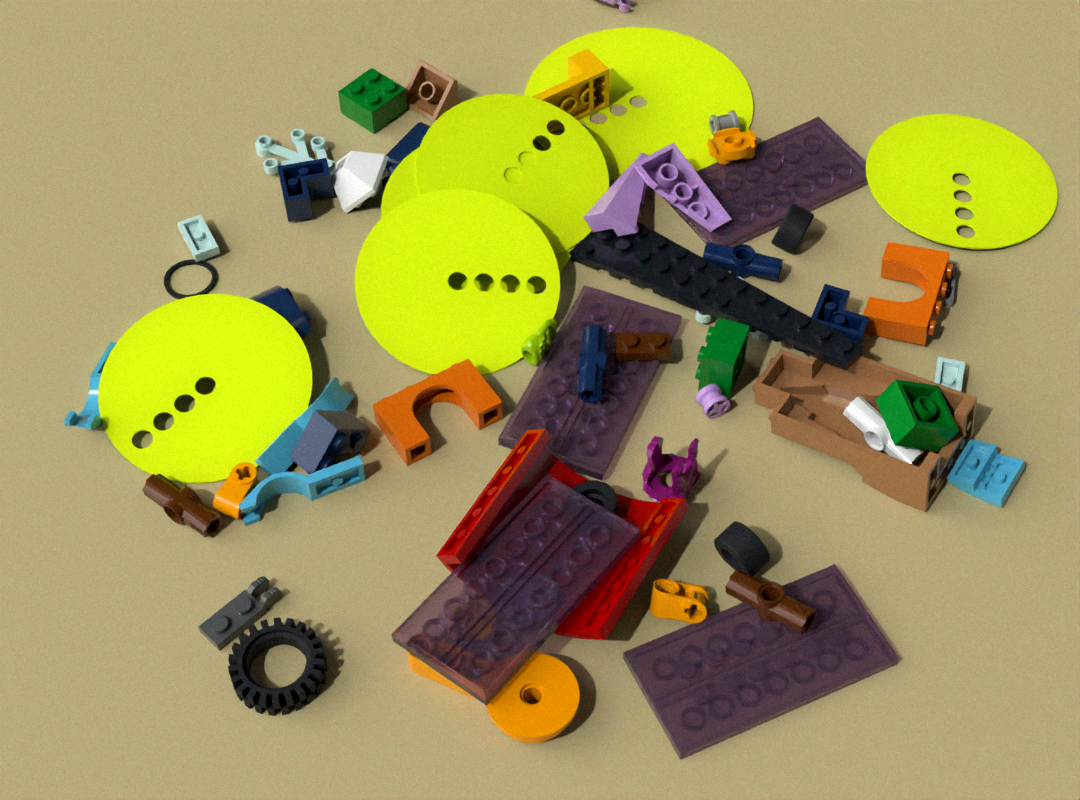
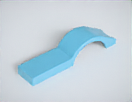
[64,342,116,430]
[255,377,354,476]
[239,456,366,526]

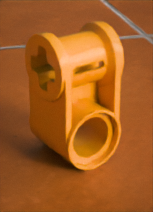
[213,462,260,520]
[649,579,709,624]

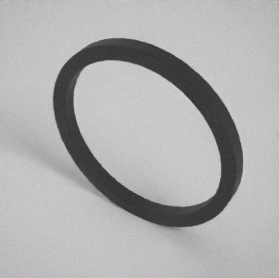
[164,259,216,299]

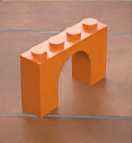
[863,242,953,345]
[373,359,503,466]

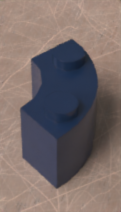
[249,285,312,337]

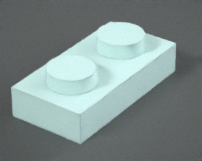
[177,214,220,262]
[933,357,965,392]

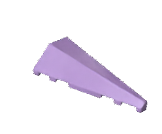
[583,153,649,236]

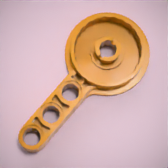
[407,635,580,743]

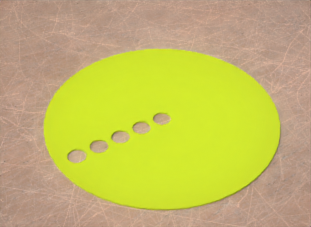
[524,27,753,182]

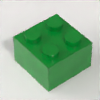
[338,68,407,134]
[695,317,750,400]
[876,379,959,451]

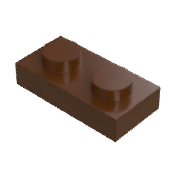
[615,333,670,360]

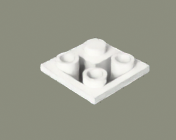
[331,151,389,213]

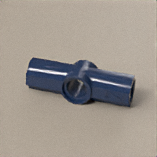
[702,242,783,281]
[577,325,607,403]

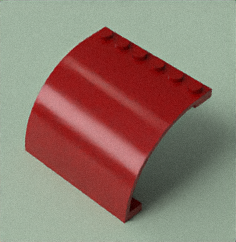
[436,429,690,640]

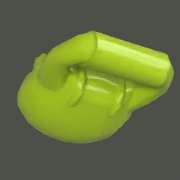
[521,319,557,365]

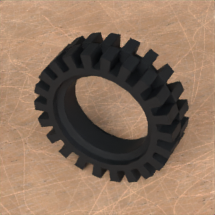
[228,618,327,716]

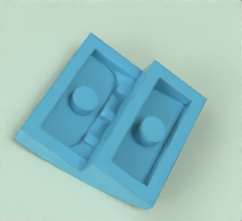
[947,439,1025,507]

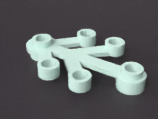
[255,128,336,176]

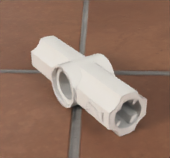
[843,396,924,465]

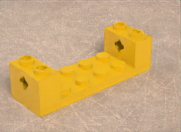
[486,49,609,141]

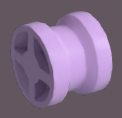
[696,384,730,418]

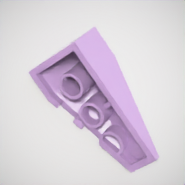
[633,142,732,232]

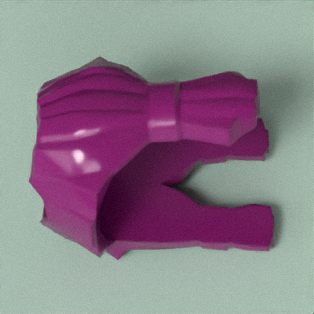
[642,436,701,502]

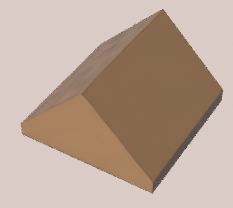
[406,60,459,122]

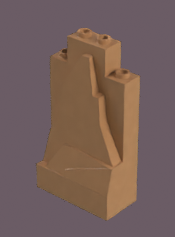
[752,349,977,512]

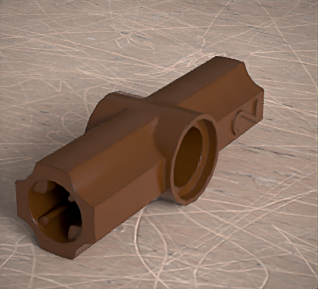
[142,474,223,538]
[726,570,817,634]

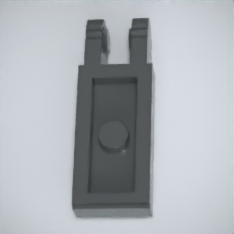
[199,576,282,650]

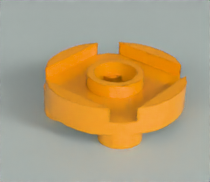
[708,127,757,164]

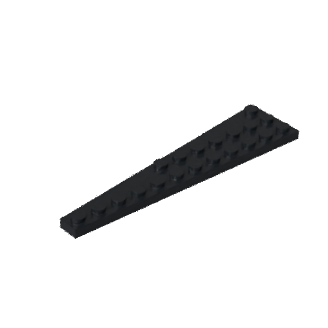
[569,222,864,370]

